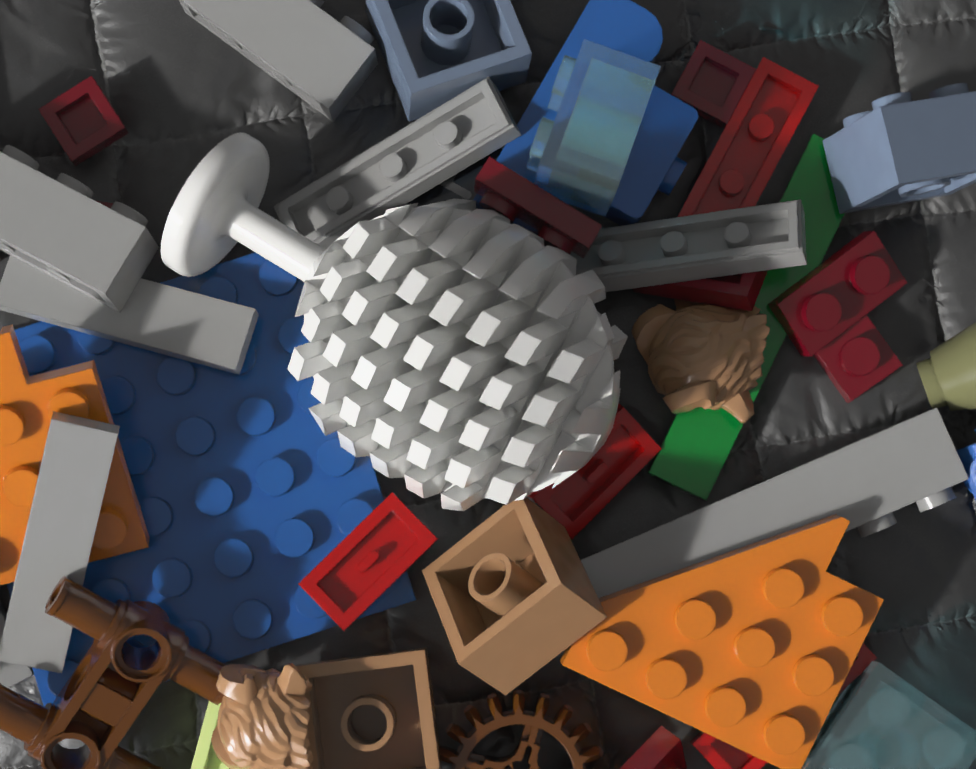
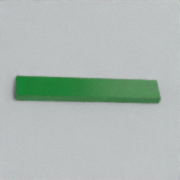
[647,134,845,501]

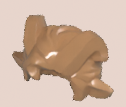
[631,299,770,424]
[211,663,314,769]

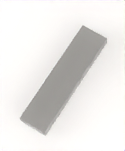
[274,77,521,249]
[570,199,807,292]
[0,255,259,375]
[0,411,120,673]

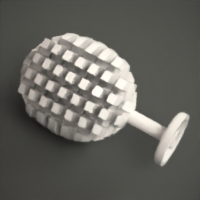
[161,132,628,511]

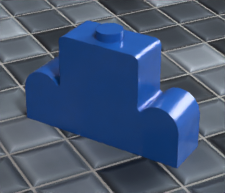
[473,0,698,234]

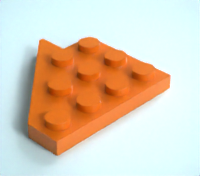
[0,324,150,585]
[560,514,884,769]

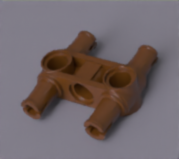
[0,576,226,769]

